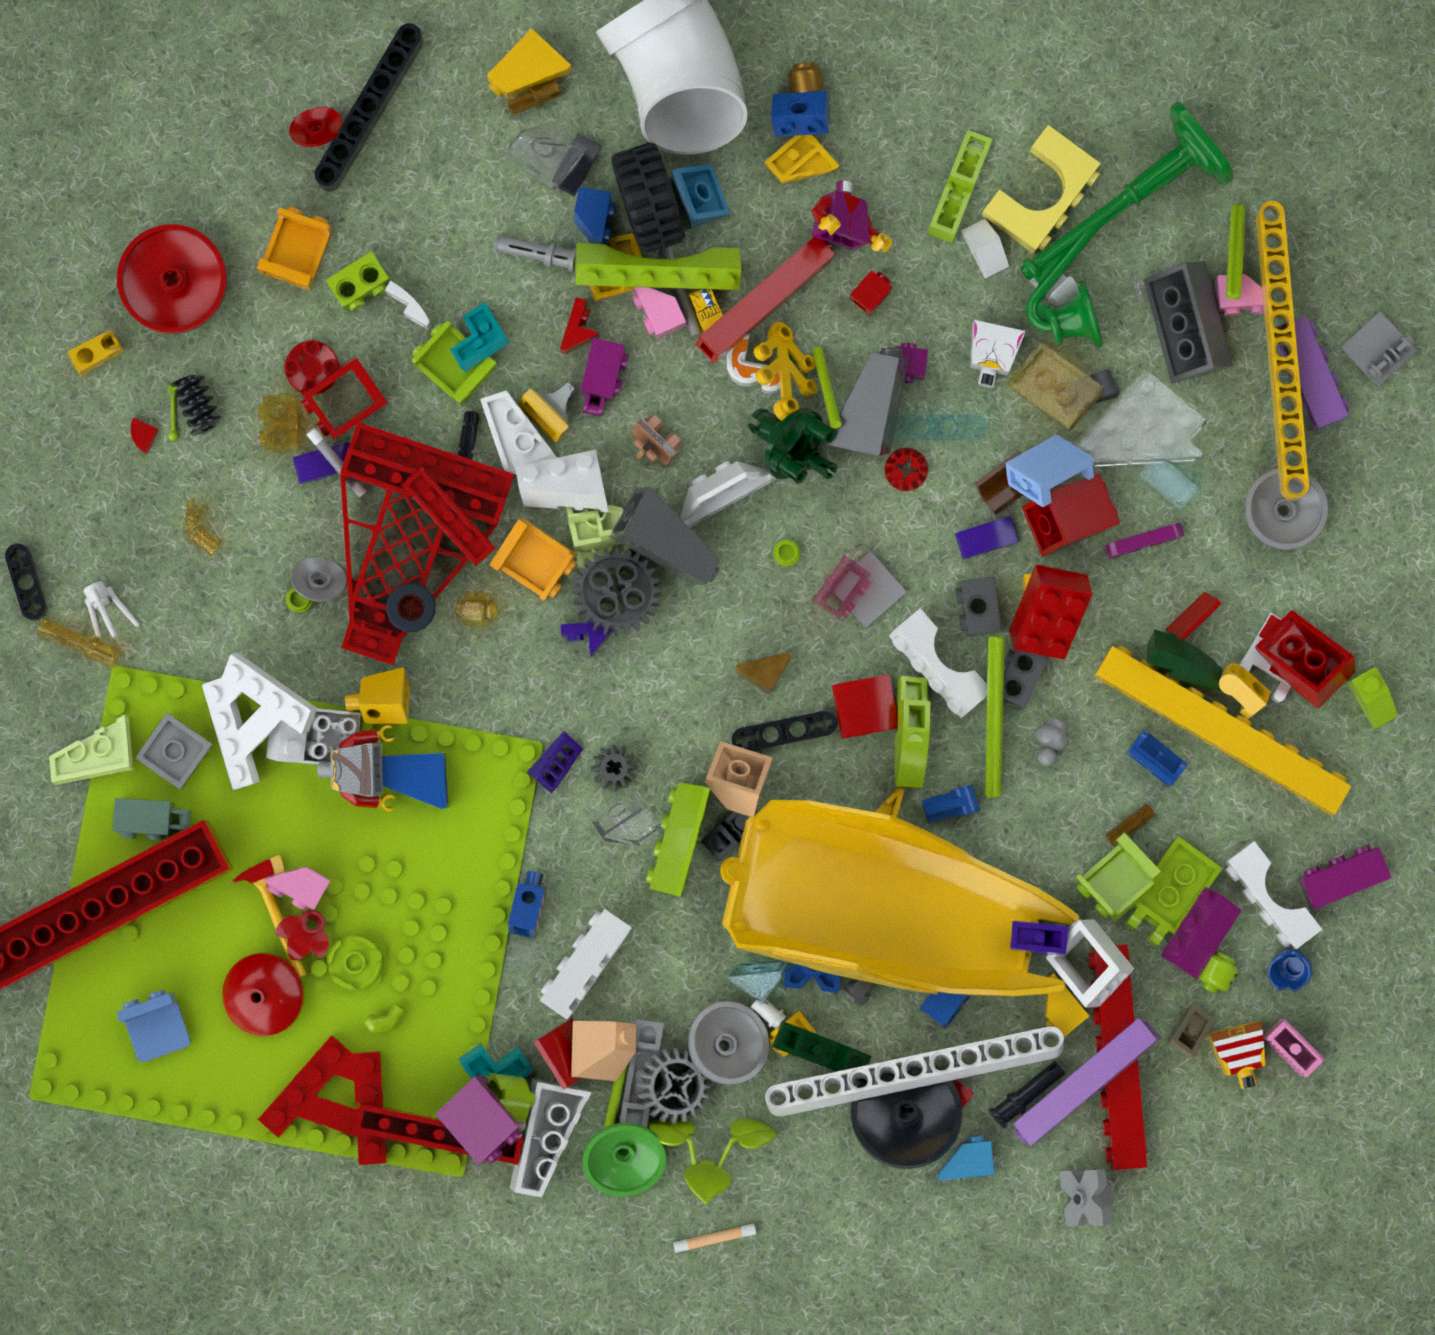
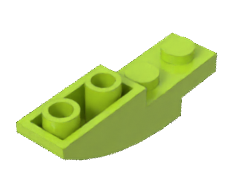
[895,676,931,789]

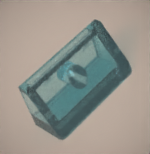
[1140,453,1200,511]

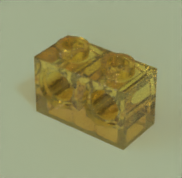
[258,394,301,454]

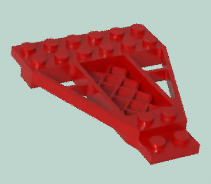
[340,422,514,665]

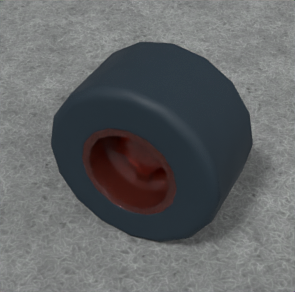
[386,583,436,632]

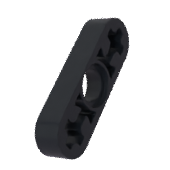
[5,543,47,621]

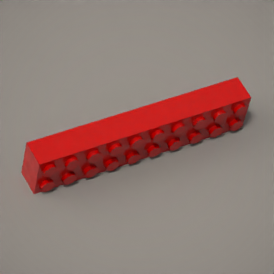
[0,820,234,992]

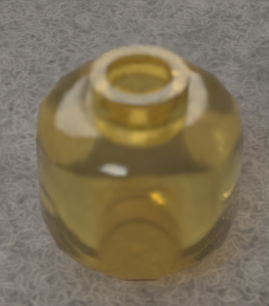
[455,591,498,628]

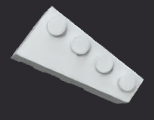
[540,909,632,1020]
[510,1079,592,1197]

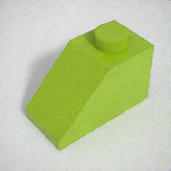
[1346,666,1398,730]

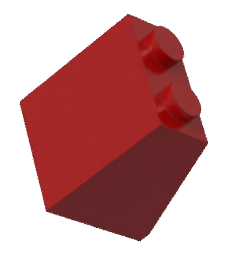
[1021,473,1120,557]

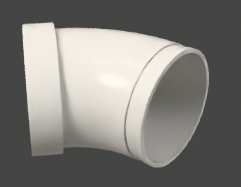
[596,0,747,154]

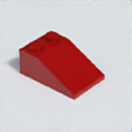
[1255,610,1355,709]

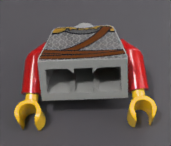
[317,725,396,812]

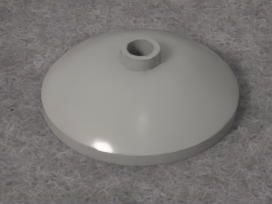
[1245,468,1328,550]
[688,1001,769,1085]

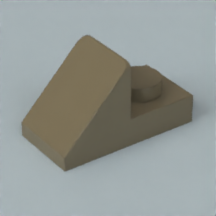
[1167,1004,1215,1059]

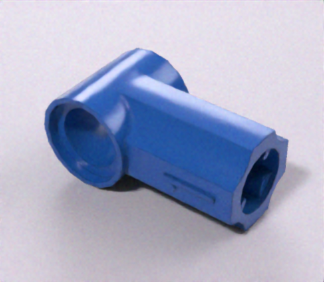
[922,784,981,823]

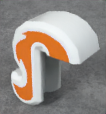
[727,334,780,395]

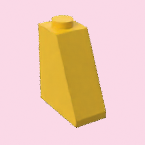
[487,28,572,99]

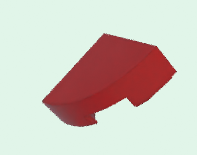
[130,417,159,454]

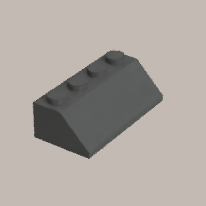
[1143,261,1233,383]

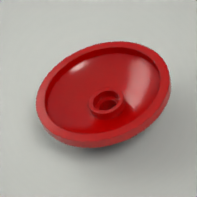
[222,953,304,1036]

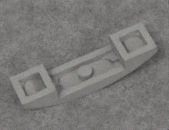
[620,1019,664,1128]

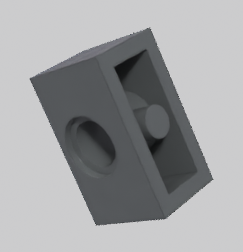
[956,576,1001,637]

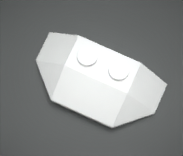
[680,461,776,528]

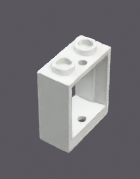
[1046,919,1134,1008]

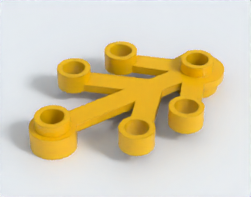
[754,322,818,421]

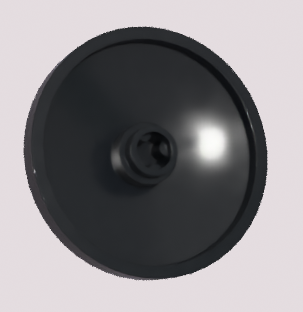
[851,1066,962,1169]

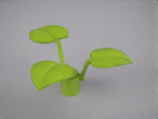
[647,1116,777,1205]

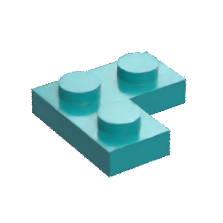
[450,302,510,373]
[458,1043,534,1079]

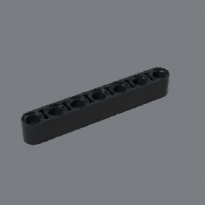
[314,23,423,192]

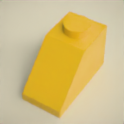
[1044,973,1089,1037]

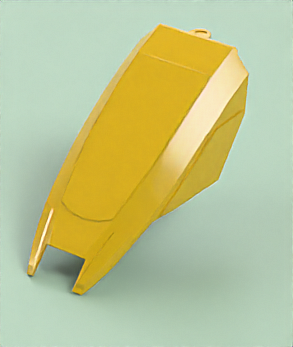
[720,800,1079,996]

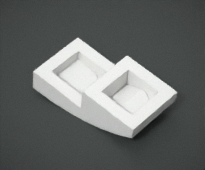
[385,281,432,330]

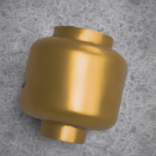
[787,62,824,93]

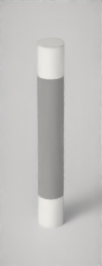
[306,428,367,497]

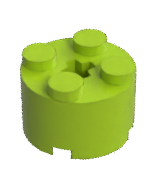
[485,1073,535,1132]

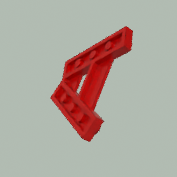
[257,1035,387,1165]

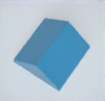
[672,164,730,229]

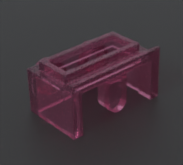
[812,555,872,620]

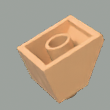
[705,741,773,817]

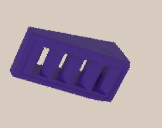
[527,731,583,794]

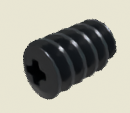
[171,375,222,436]

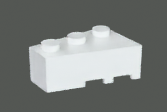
[515,450,609,512]

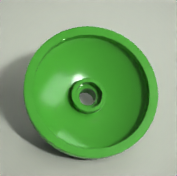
[582,1123,666,1196]

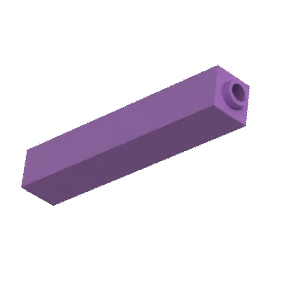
[1013,1017,1162,1146]

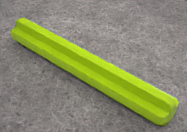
[1226,204,1246,300]

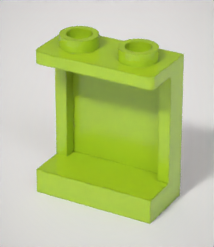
[411,320,498,407]
[1075,833,1164,923]

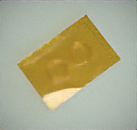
[1006,342,1105,432]

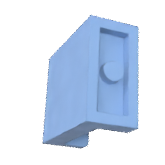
[1006,434,1094,507]

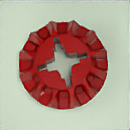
[884,448,928,491]

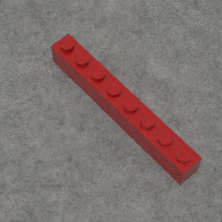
[1088,944,1147,1170]

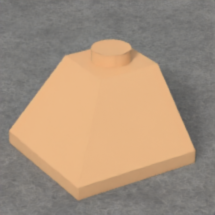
[571,1021,637,1081]

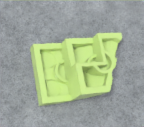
[565,505,632,577]

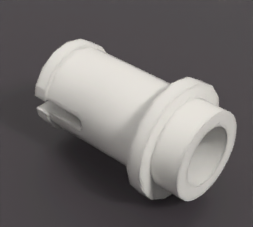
[750,995,787,1029]

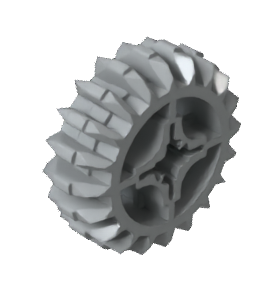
[637,1048,712,1124]

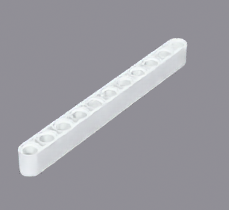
[765,1027,1064,1116]

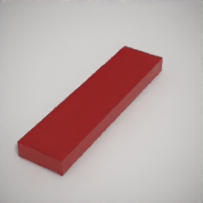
[401,467,496,567]

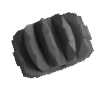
[591,745,638,792]

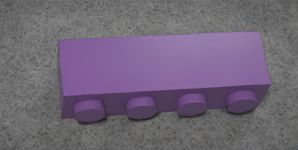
[1276,315,1349,432]

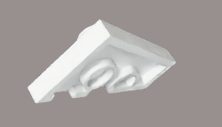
[480,390,558,474]

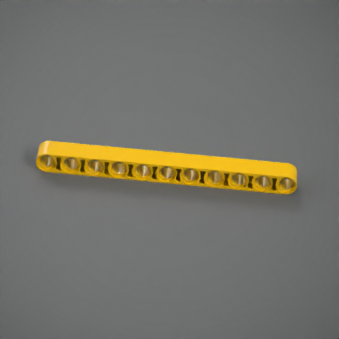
[1256,201,1309,501]

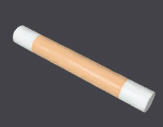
[673,1223,756,1253]

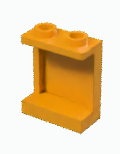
[257,206,333,291]
[489,518,577,601]

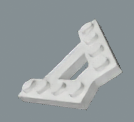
[202,653,318,790]

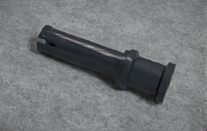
[988,1060,1065,1129]

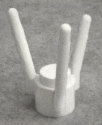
[83,581,140,639]

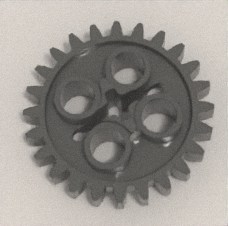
[572,547,662,636]

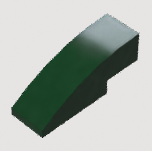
[1147,629,1223,691]

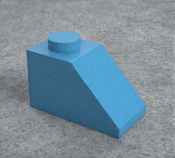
[937,1135,995,1180]

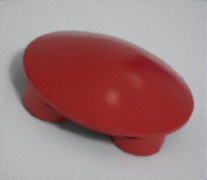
[284,340,339,395]

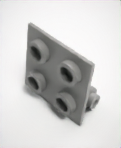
[1340,311,1417,387]

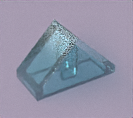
[729,960,789,1004]

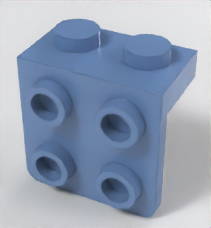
[117,990,191,1062]

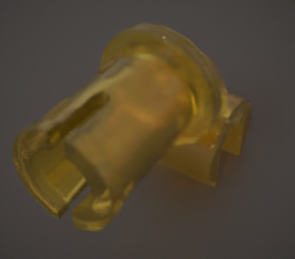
[185,497,221,556]

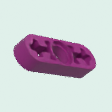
[1105,523,1185,559]

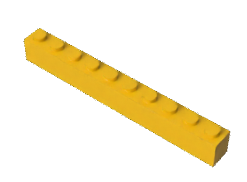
[1093,645,1351,815]

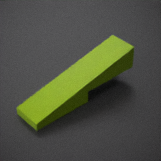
[927,129,993,243]

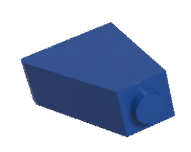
[382,753,448,809]

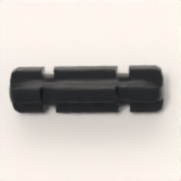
[458,411,479,460]

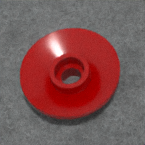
[289,107,343,147]

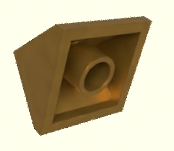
[736,652,791,694]

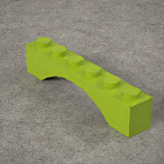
[575,243,741,290]

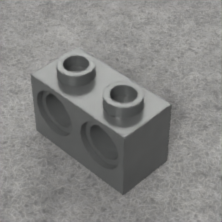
[1003,649,1048,710]

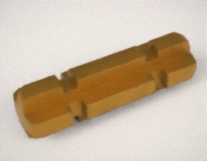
[1105,804,1155,846]

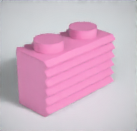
[1263,1019,1324,1077]

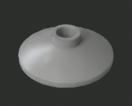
[291,557,346,602]

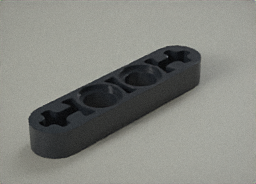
[732,711,837,751]

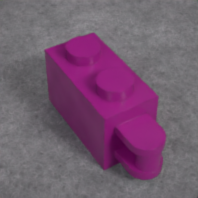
[580,338,629,417]

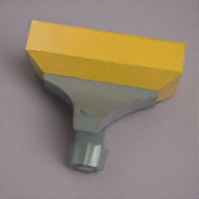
[518,382,577,444]

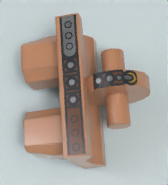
[631,415,682,467]

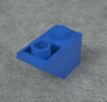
[574,187,616,244]

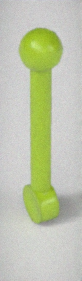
[168,385,179,441]

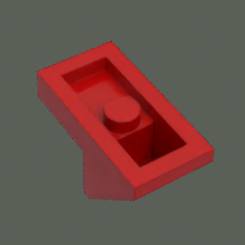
[560,297,600,354]

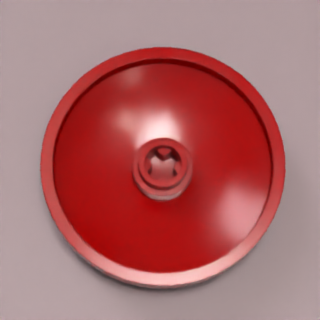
[117,224,227,334]

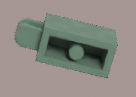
[112,798,191,841]

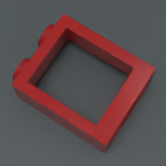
[300,355,388,440]

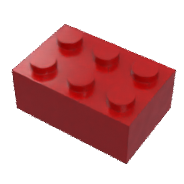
[1009,564,1093,660]

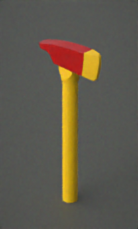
[232,855,307,978]

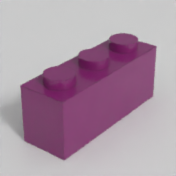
[1298,845,1392,910]
[1160,887,1242,980]

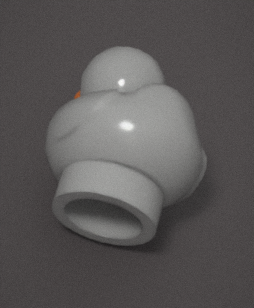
[1035,718,1068,767]

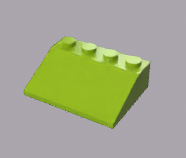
[646,782,711,898]

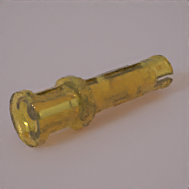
[37,618,121,669]

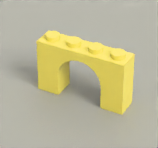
[982,125,1101,254]

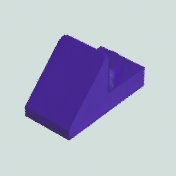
[561,622,614,657]
[1010,921,1069,955]

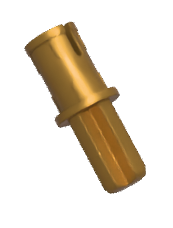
[507,80,562,115]

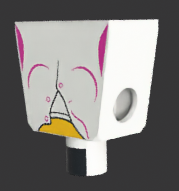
[970,320,1025,388]

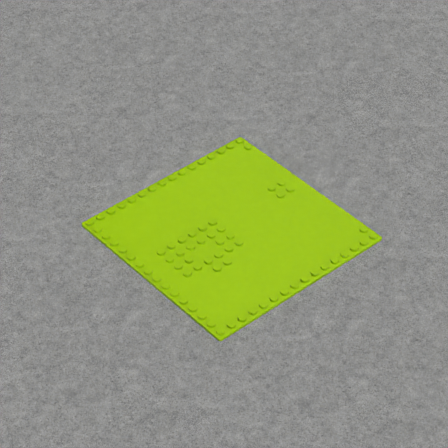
[29,666,543,1177]

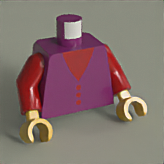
[811,180,893,252]

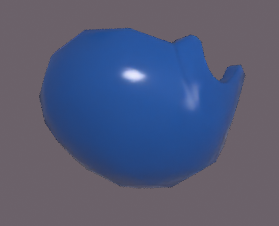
[1267,949,1313,991]

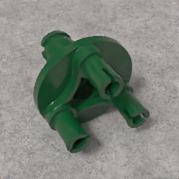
[748,408,837,484]

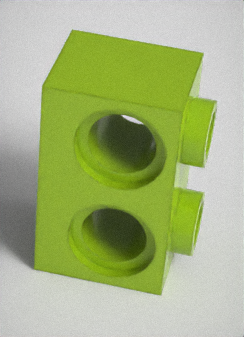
[326,251,390,312]

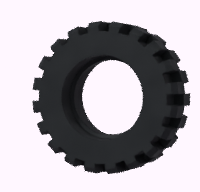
[611,142,685,253]

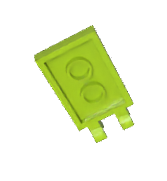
[1124,836,1223,947]

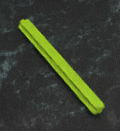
[985,635,1005,798]

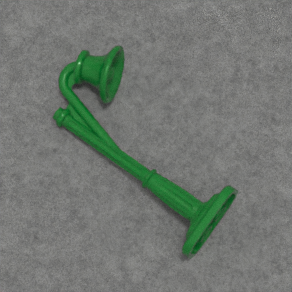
[1019,101,1233,348]

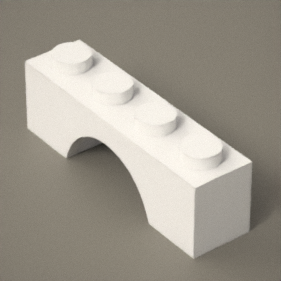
[889,608,987,718]
[1225,841,1322,950]

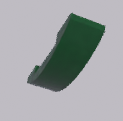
[772,1021,871,1081]

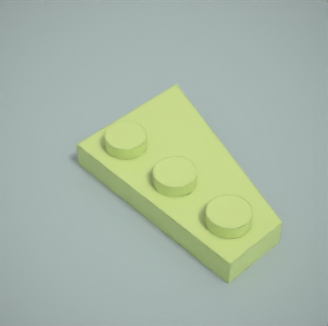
[49,715,133,785]

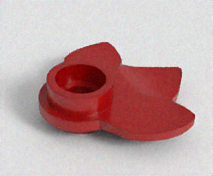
[275,910,329,961]

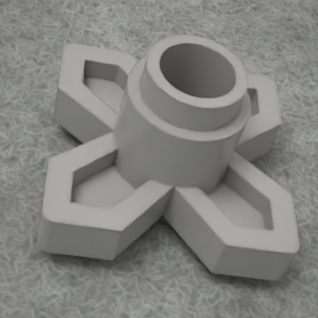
[1059,1168,1113,1227]

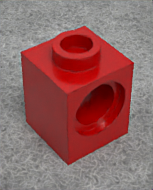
[849,270,892,316]

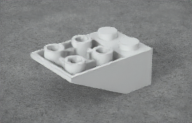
[266,707,361,764]

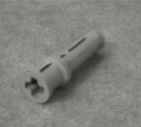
[494,234,576,272]

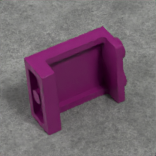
[436,1075,526,1165]

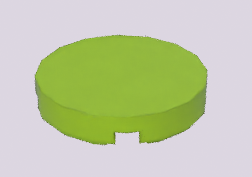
[327,935,383,990]

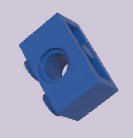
[771,91,830,137]

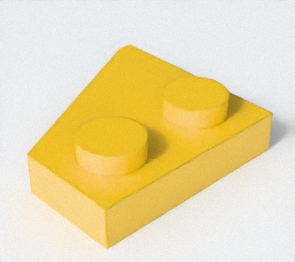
[764,135,840,184]

